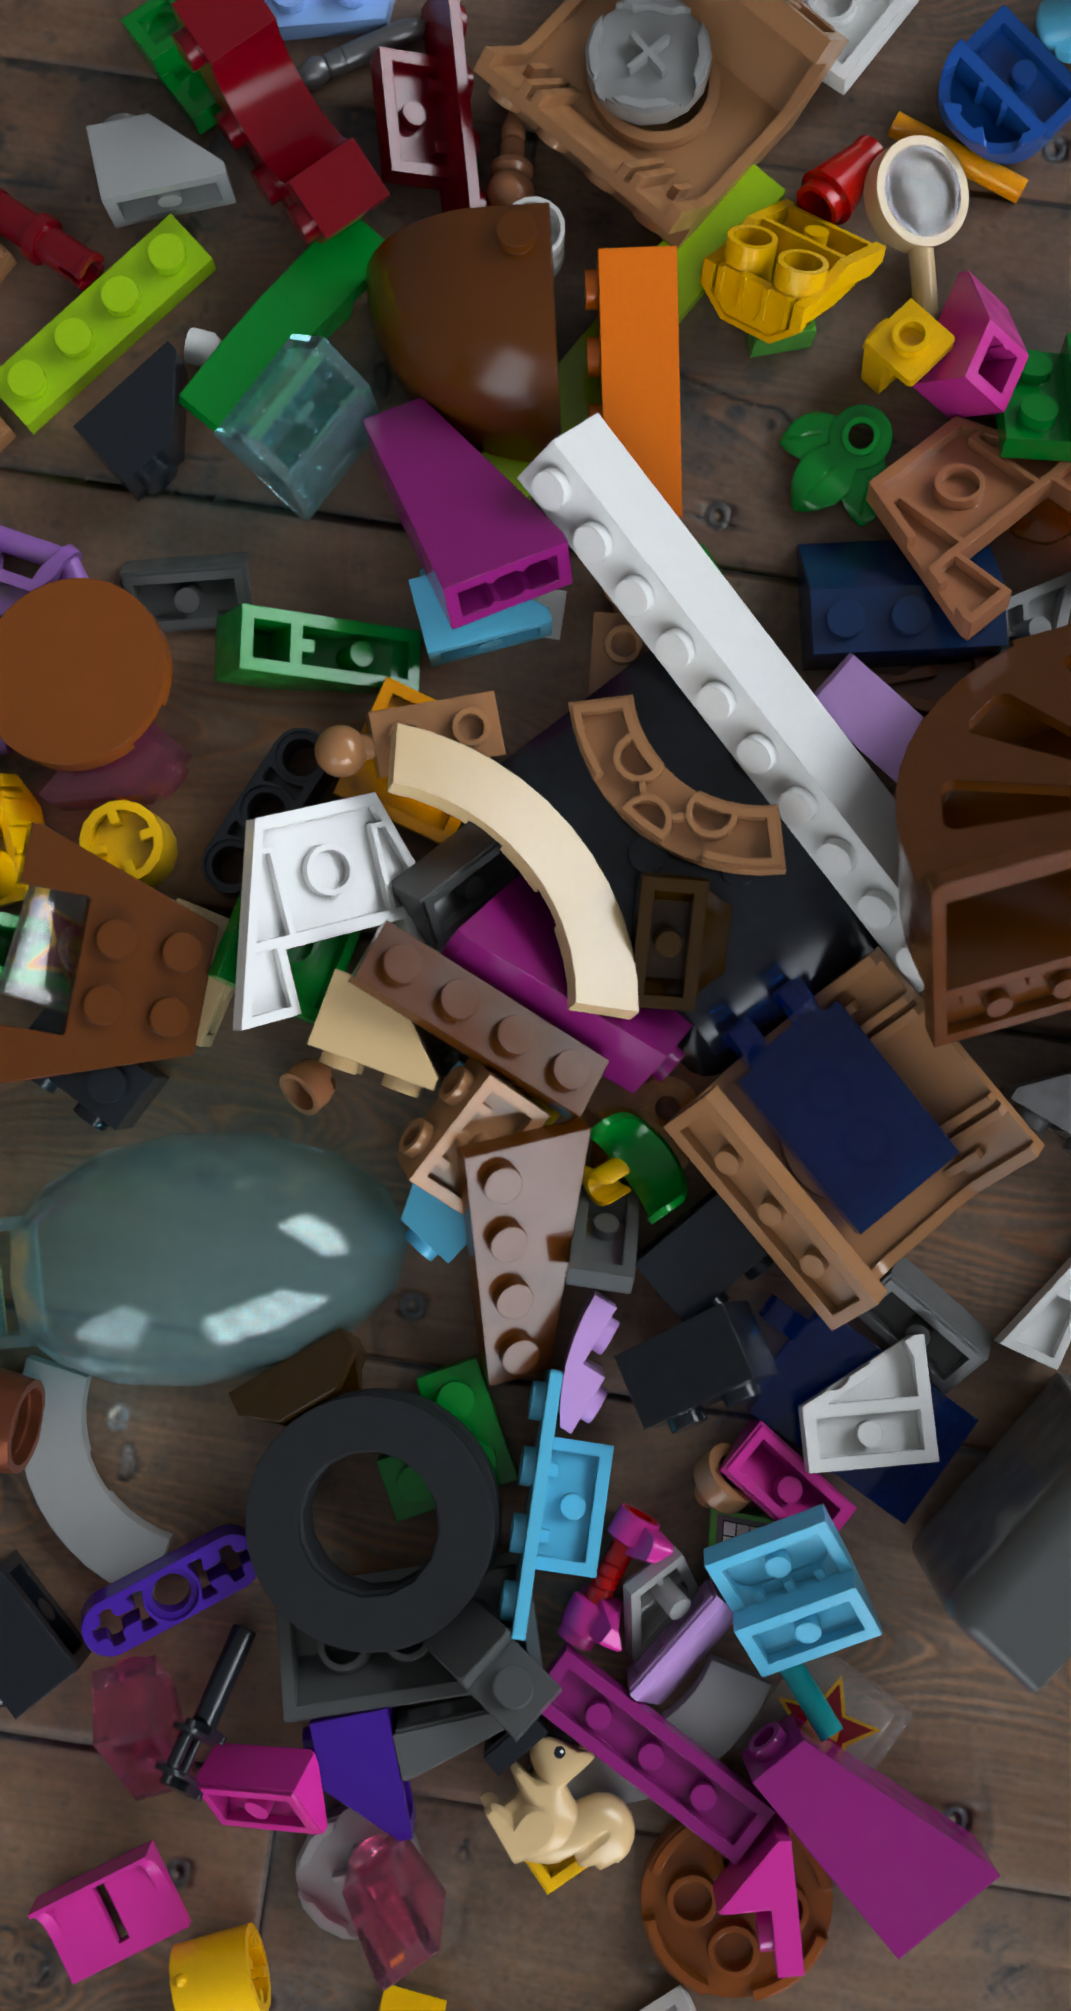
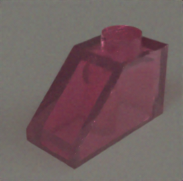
[39,722,193,811]
[92,1655,198,1801]
[342,1834,446,1991]

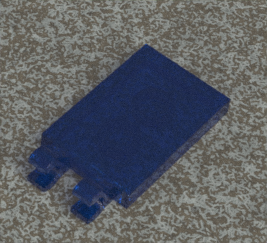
[721,976,960,1234]
[746,1293,979,1525]

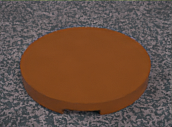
[0,578,173,771]
[640,1812,833,2002]

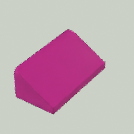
[718,1420,857,1532]
[195,1743,328,1835]

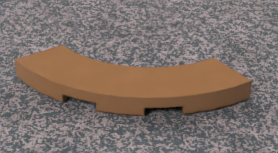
[568,694,786,876]

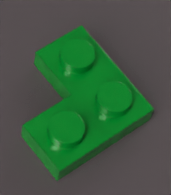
[376,1354,518,1522]

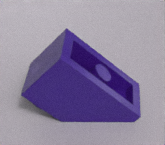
[302,1707,416,1842]

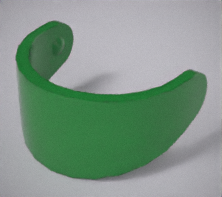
[589,1112,688,1225]

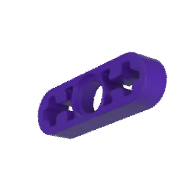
[81,1524,256,1657]

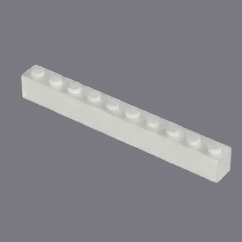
[517,413,924,993]

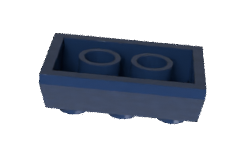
[796,540,1008,671]

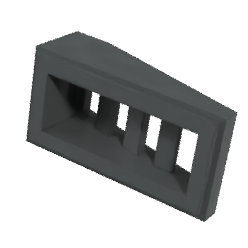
[392,1695,505,1782]

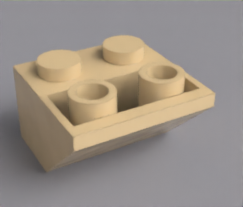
[307,969,444,1098]

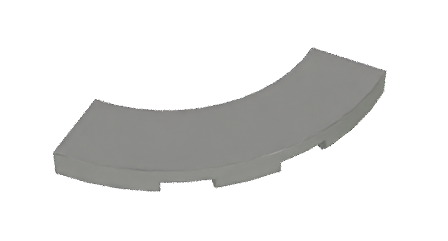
[23,1355,173,1598]
[527,1653,772,1804]

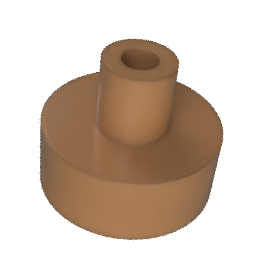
[694,1443,752,1514]

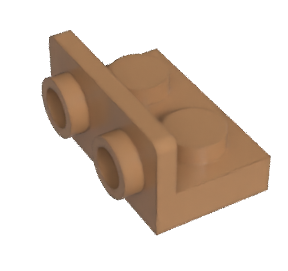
[396,1057,550,1215]

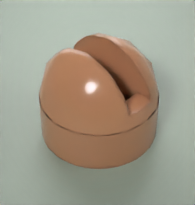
[279,1059,336,1115]

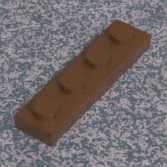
[348,920,609,1120]

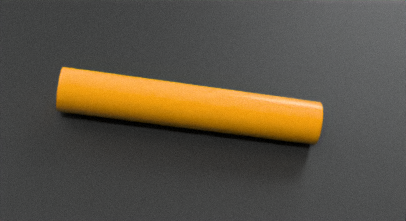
[887,111,1029,204]

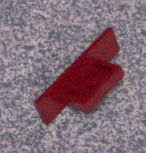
[370,0,486,213]

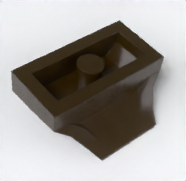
[630,872,732,1012]
[228,1327,367,1427]

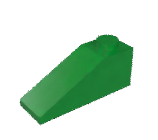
[214,603,421,694]

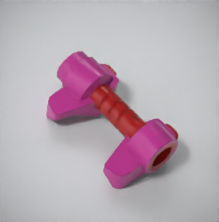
[557,1503,673,1652]

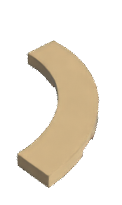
[387,723,639,1020]

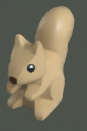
[479,1736,635,1870]

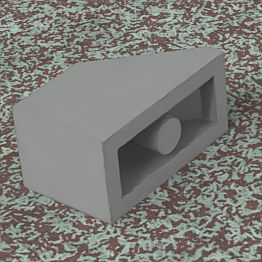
[86,113,236,228]

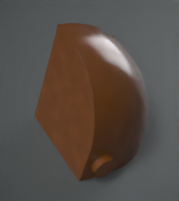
[365,202,562,462]

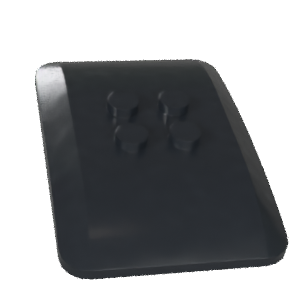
[500,650,882,1076]

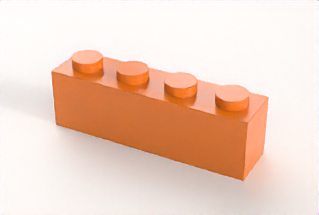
[584,246,682,519]

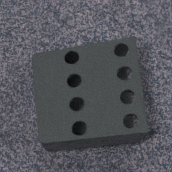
[912,1371,1071,1692]

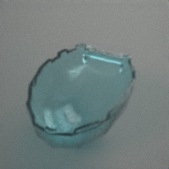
[0,1133,408,1386]

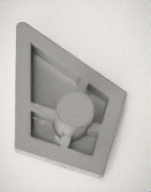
[999,571,1071,654]
[623,1545,699,1661]

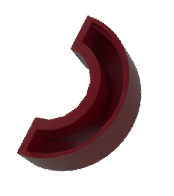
[171,0,390,244]

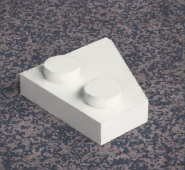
[798,1334,939,1474]

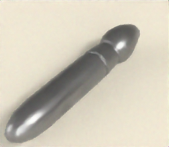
[296,17,427,91]

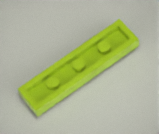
[0,213,217,435]

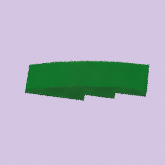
[178,219,385,442]

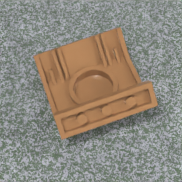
[473,0,849,250]
[663,946,1045,1331]

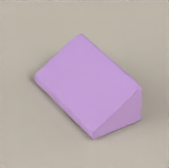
[626,1578,733,1705]

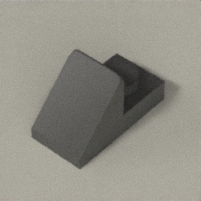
[566,1177,641,1294]
[423,1598,562,1742]

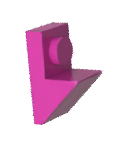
[712,1814,805,1978]

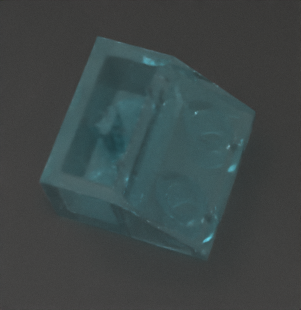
[213,334,380,522]

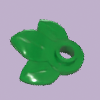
[779,404,893,527]

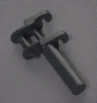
[154,1624,256,1801]

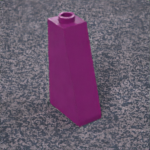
[362,397,573,630]
[440,874,693,1094]
[741,1713,1000,1960]

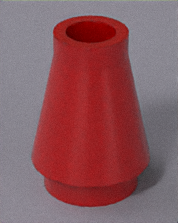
[796,135,884,225]

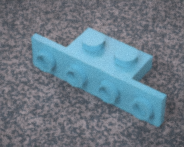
[498,1369,614,1641]

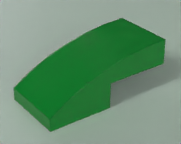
[120,0,221,135]

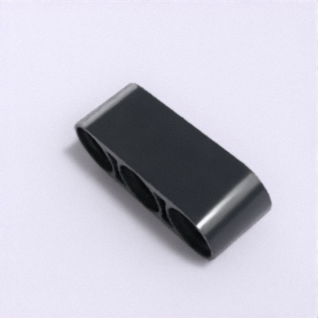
[201,728,334,899]

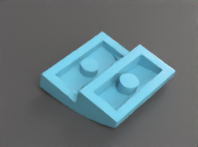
[704,1504,883,1678]

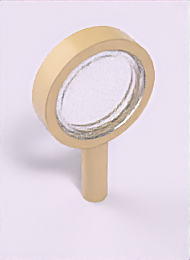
[863,135,969,321]

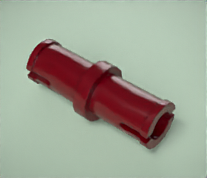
[0,188,105,291]

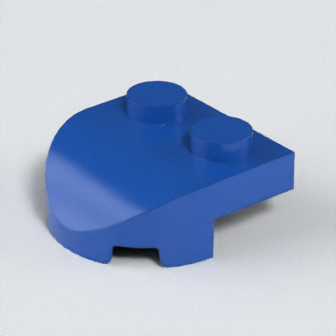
[936,4,1071,164]

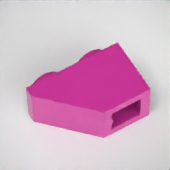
[912,270,1029,419]

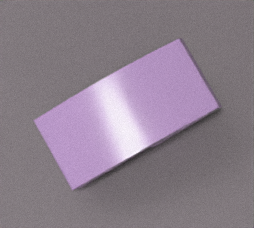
[814,653,924,783]
[559,1288,620,1434]

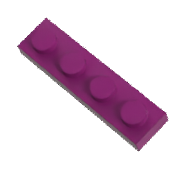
[542,1642,776,1865]

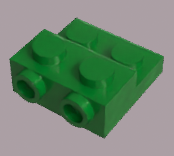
[996,333,1071,462]

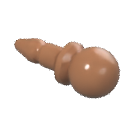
[485,111,535,206]

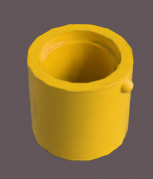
[79,800,178,888]
[169,1922,271,2011]

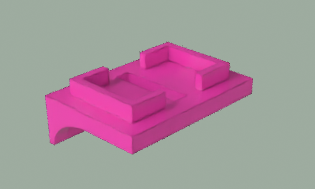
[27,1839,191,1984]

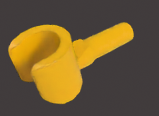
[582,1157,631,1207]

